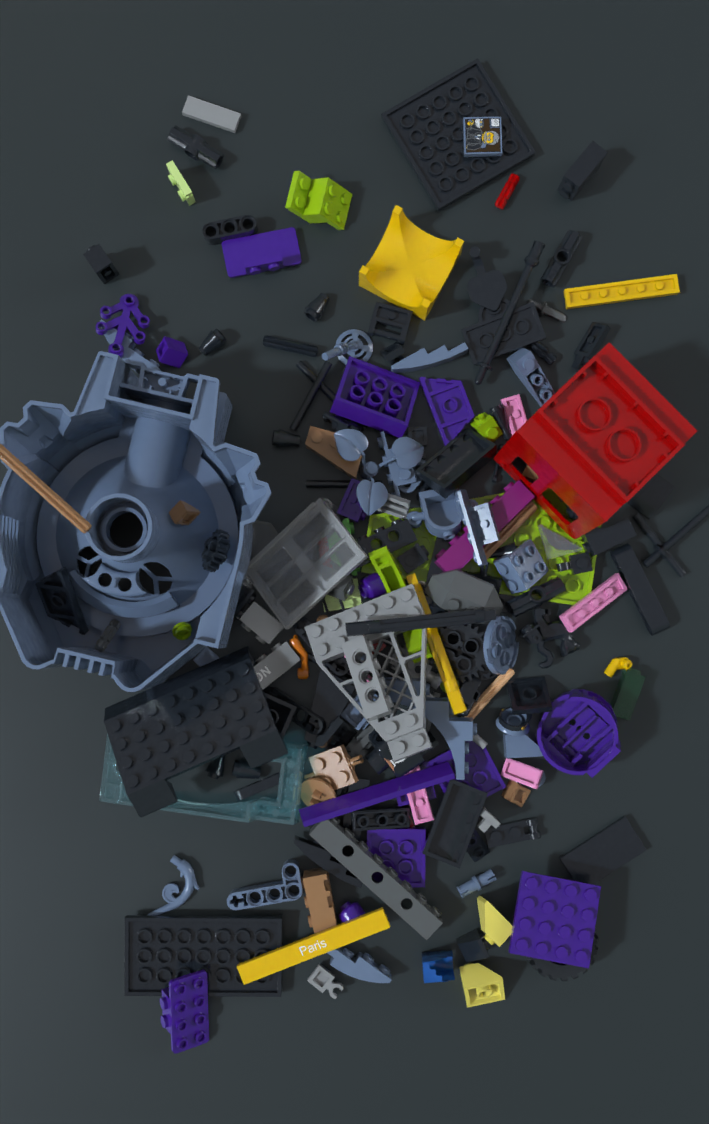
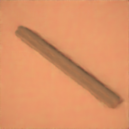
[0,444,92,533]

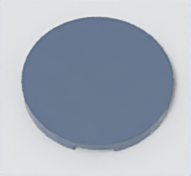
[483,616,519,675]

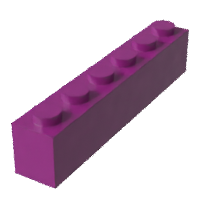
[434,480,535,572]

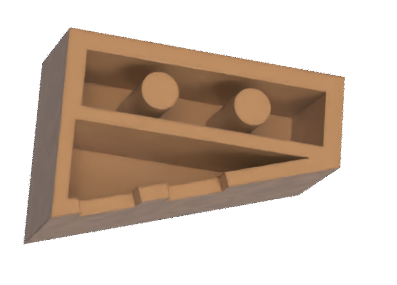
[305,426,364,479]
[301,867,338,933]

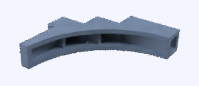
[378,677,477,780]

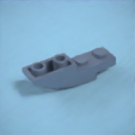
[100,319,161,374]
[327,947,392,983]

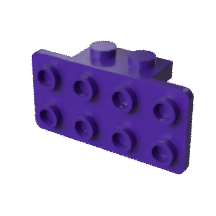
[222,227,302,278]
[160,970,209,1054]

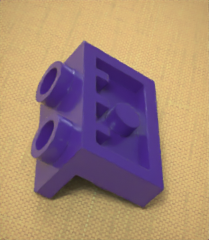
[337,478,367,524]

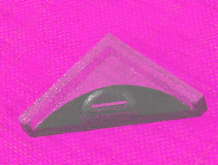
[538,524,583,560]

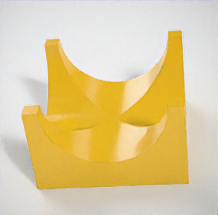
[359,205,464,321]

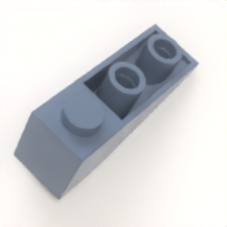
[506,348,555,407]

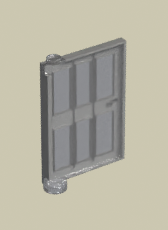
[242,497,368,629]

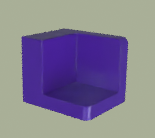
[156,336,188,368]

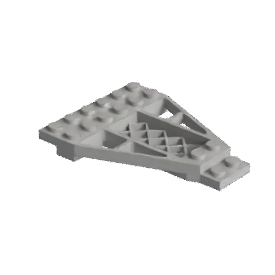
[304,584,433,762]

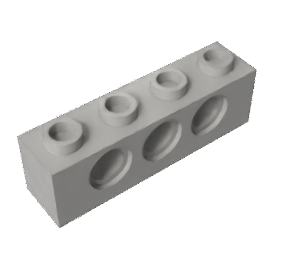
[341,635,393,721]

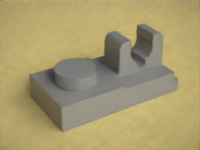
[477,807,501,833]

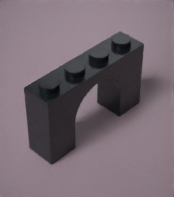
[558,496,637,557]

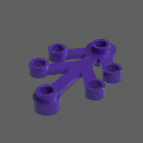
[96,294,150,358]

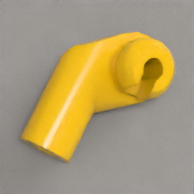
[604,657,632,678]

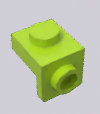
[470,412,503,442]

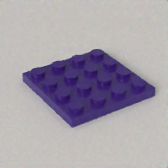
[508,871,601,968]

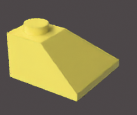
[477,895,513,947]
[459,963,505,1008]

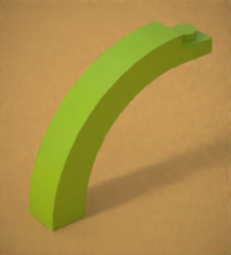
[368,546,433,664]

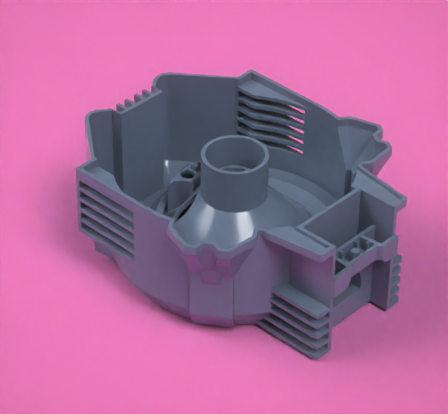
[0,351,272,692]

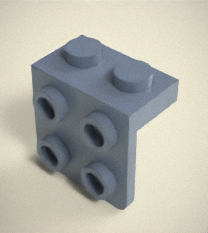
[493,539,548,594]

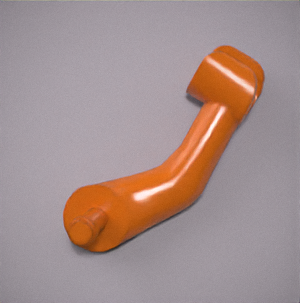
[289,635,309,679]

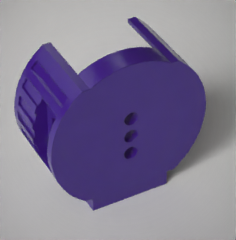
[537,689,621,778]

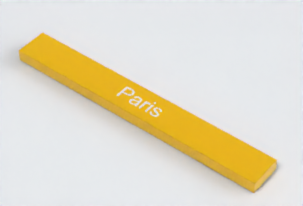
[237,907,390,985]

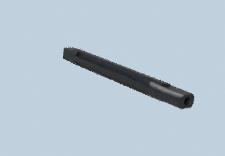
[345,609,496,637]

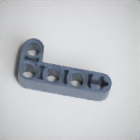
[227,859,303,910]

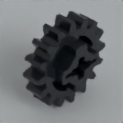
[201,529,230,572]

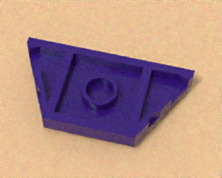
[419,377,475,446]

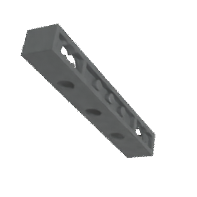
[309,817,443,940]

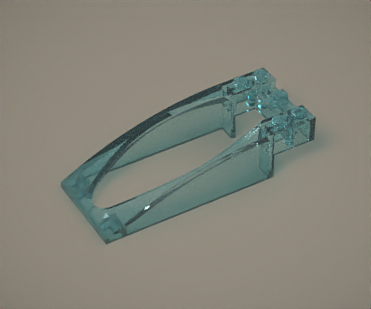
[99,734,308,825]

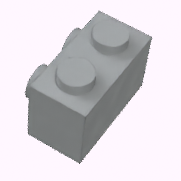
[239,601,284,644]

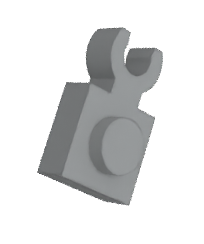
[307,963,343,999]

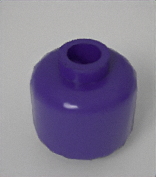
[358,572,386,599]
[338,901,366,923]

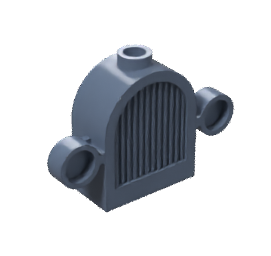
[407,489,478,540]

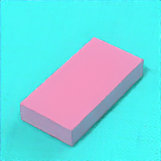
[500,758,544,789]

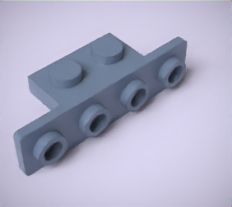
[377,431,417,506]
[456,489,501,566]

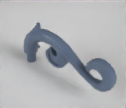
[148,855,199,915]

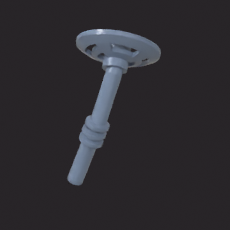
[322,329,373,365]

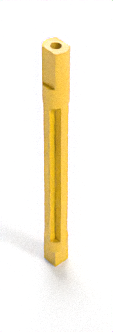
[406,573,467,715]

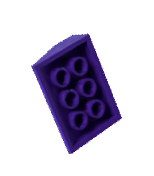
[330,356,420,438]

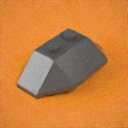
[425,569,504,624]

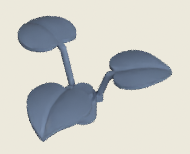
[334,429,424,516]

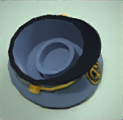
[496,706,532,736]

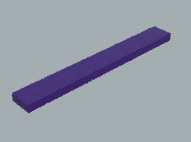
[299,762,455,827]

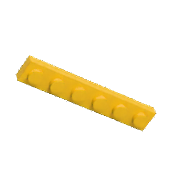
[564,274,680,309]

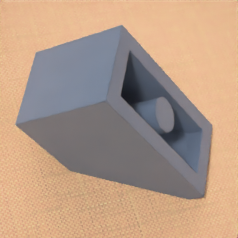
[503,733,543,758]

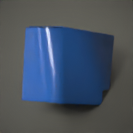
[422,951,455,983]

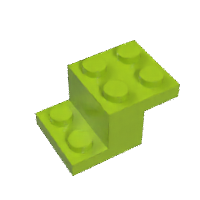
[285,171,352,230]

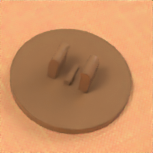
[299,778,336,806]

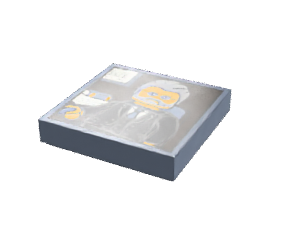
[463,117,502,157]

